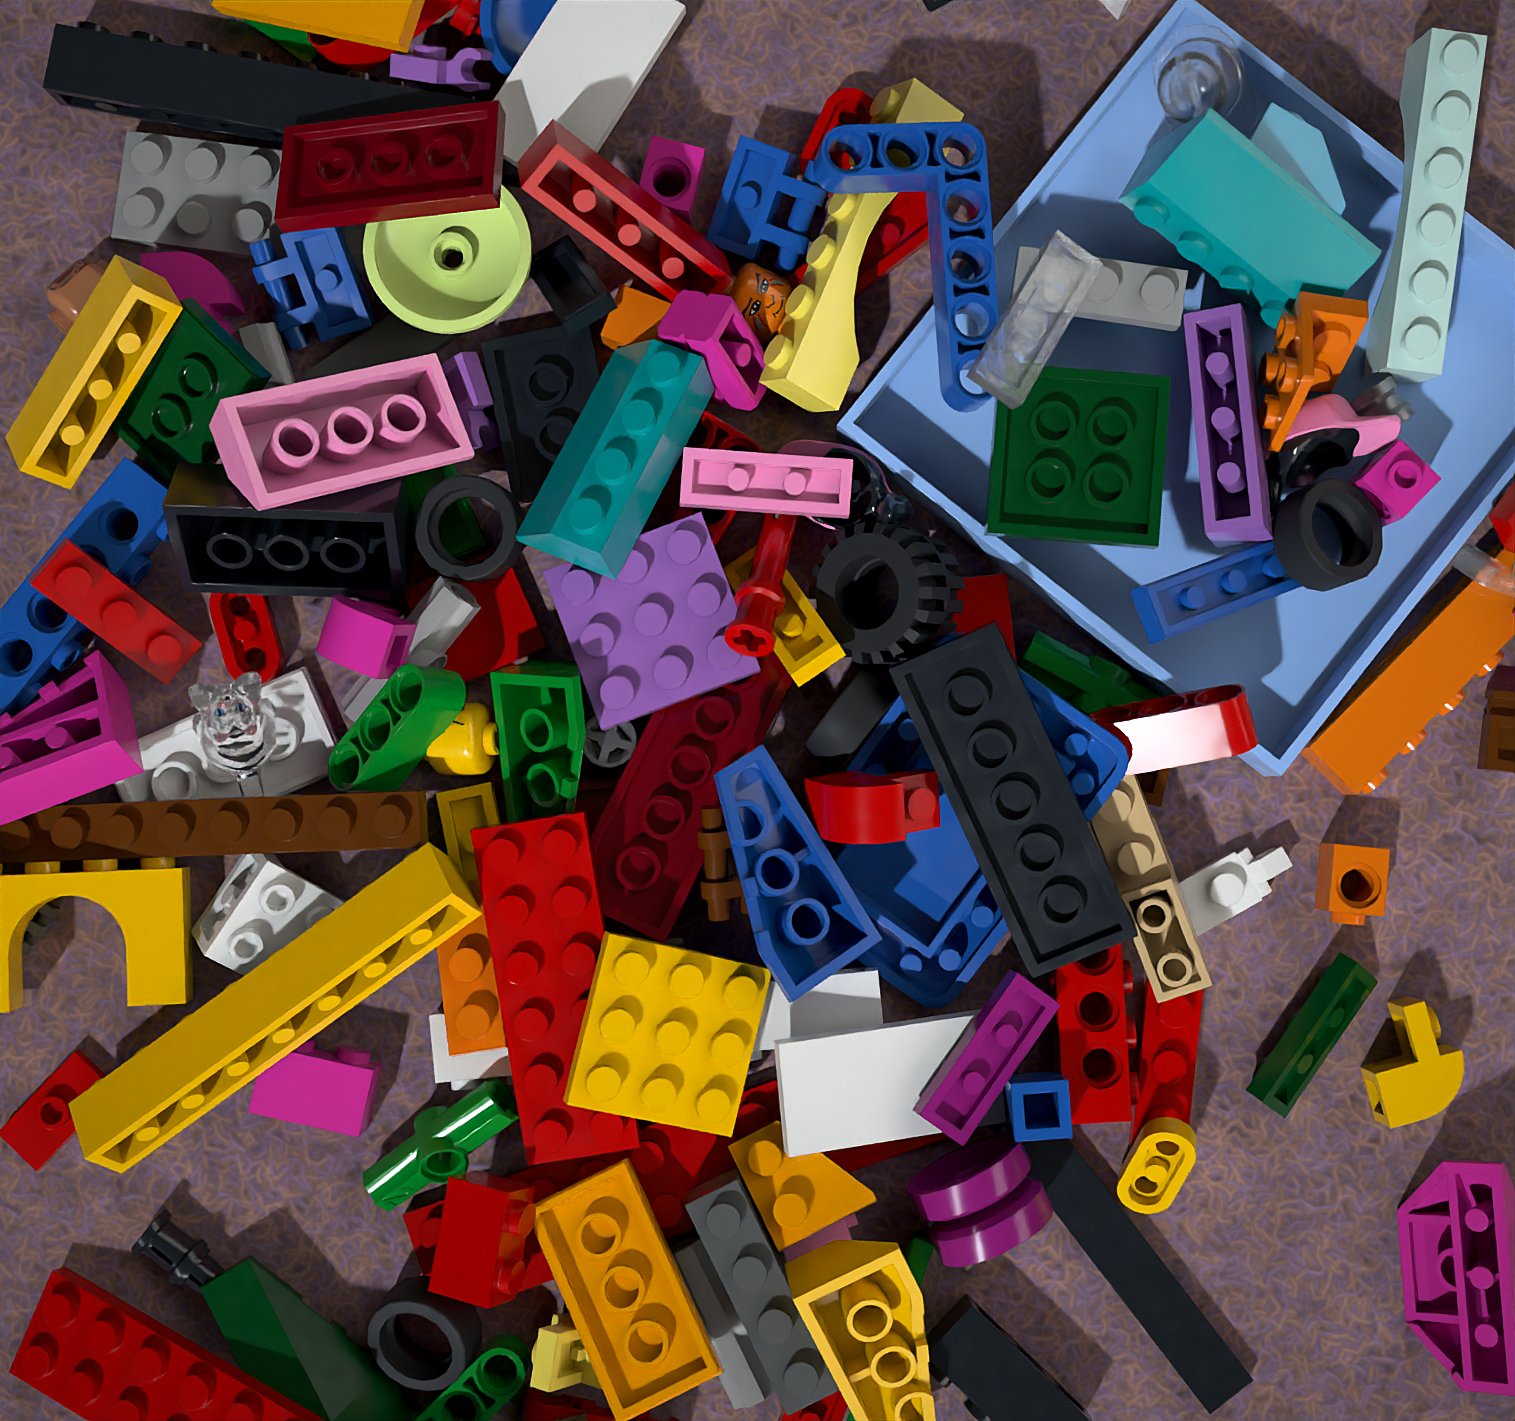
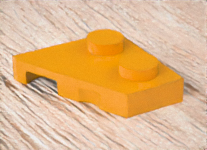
[728,1120,877,1252]

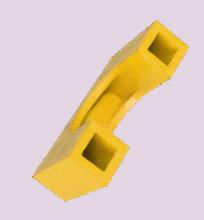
[0,857,193,1013]

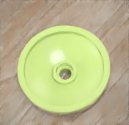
[363,184,532,334]

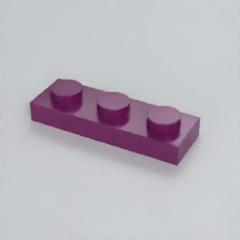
[912,969,1060,1146]

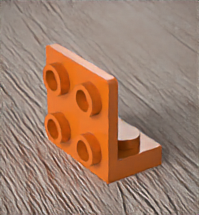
[1258,291,1369,452]

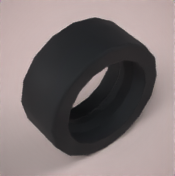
[414,474,525,583]
[1272,478,1383,592]
[804,665,900,773]
[367,1275,482,1392]

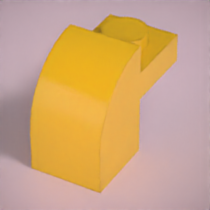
[1360,996,1464,1129]

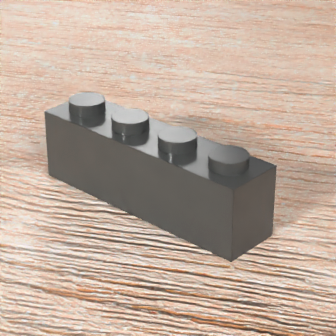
[685,1167,840,1416]

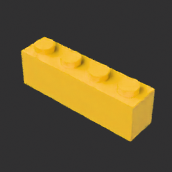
[5,254,183,490]

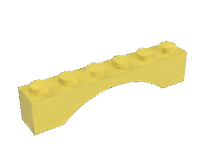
[758,78,964,413]

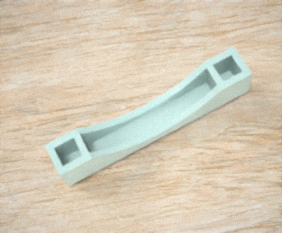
[1363,28,1487,384]

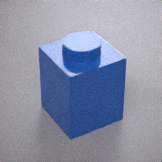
[1003,1071,1073,1142]

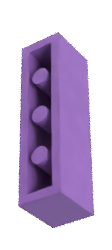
[1183,303,1274,547]

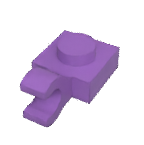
[390,44,493,92]
[440,352,502,453]

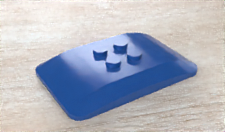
[821,632,1129,1008]

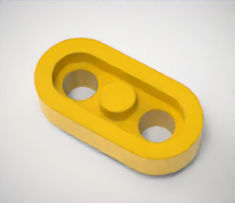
[1117,1117,1197,1214]

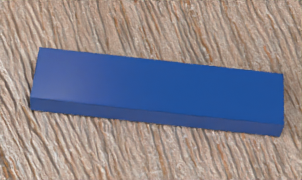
[1130,540,1302,645]

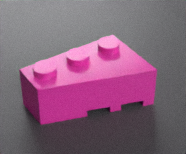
[0,650,144,826]

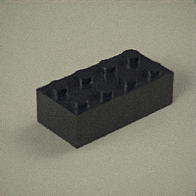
[162,462,414,600]

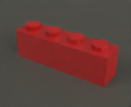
[517,119,734,302]

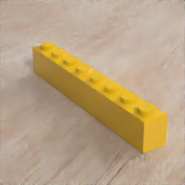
[68,842,482,1174]

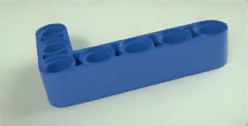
[813,121,1003,413]

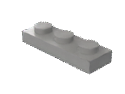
[1009,246,1188,332]

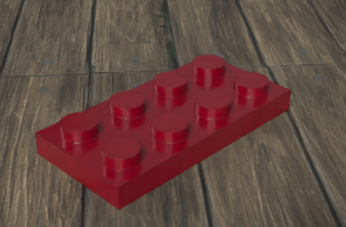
[274,100,506,233]

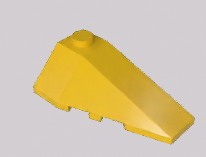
[784,1239,936,1421]

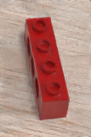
[1048,943,1140,1125]

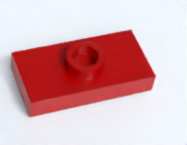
[0,1050,107,1171]

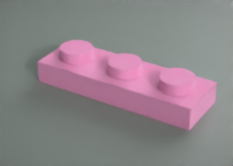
[680,447,853,519]

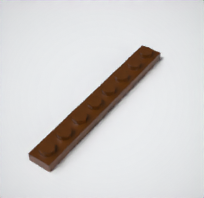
[0,789,428,863]

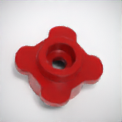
[449,0,482,43]

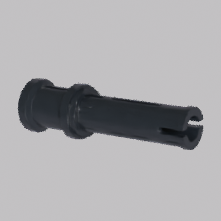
[131,1209,225,1297]

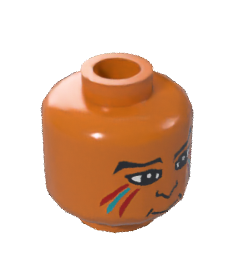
[721,263,792,345]

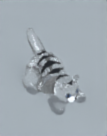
[188,672,277,797]

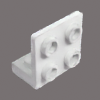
[191,853,347,976]

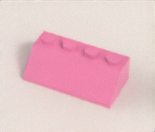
[209,353,475,511]

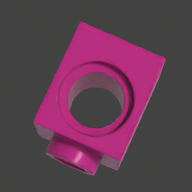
[639,135,707,226]
[1348,439,1442,527]

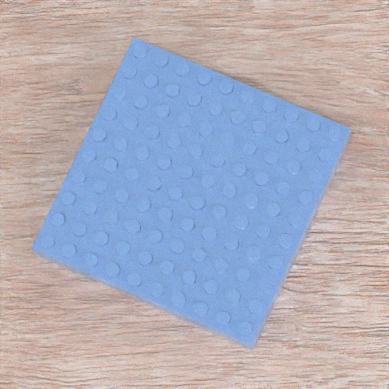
[835,0,1515,777]

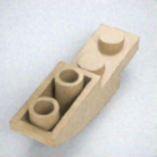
[1091,774,1213,1003]

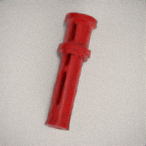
[724,513,800,657]

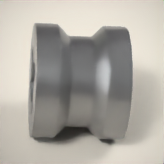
[1349,375,1416,423]
[583,715,636,772]

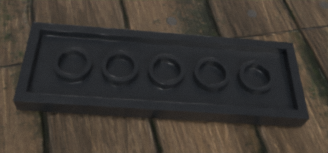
[889,619,1138,978]

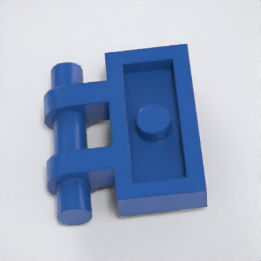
[705,135,827,274]
[248,226,377,351]

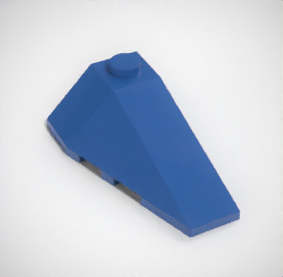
[714,744,883,1003]

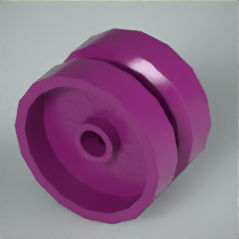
[906,1133,1054,1267]

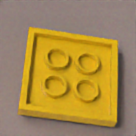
[563,931,771,1137]

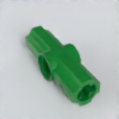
[1016,630,1161,714]
[363,1077,519,1212]

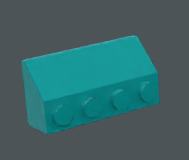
[1118,107,1382,329]
[515,339,715,580]

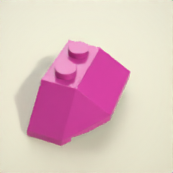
[1397,1159,1515,1396]

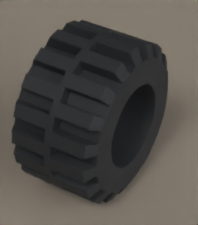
[809,522,964,664]

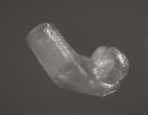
[1452,543,1515,598]

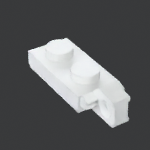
[1178,846,1293,936]

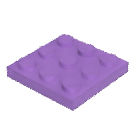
[543,512,761,731]

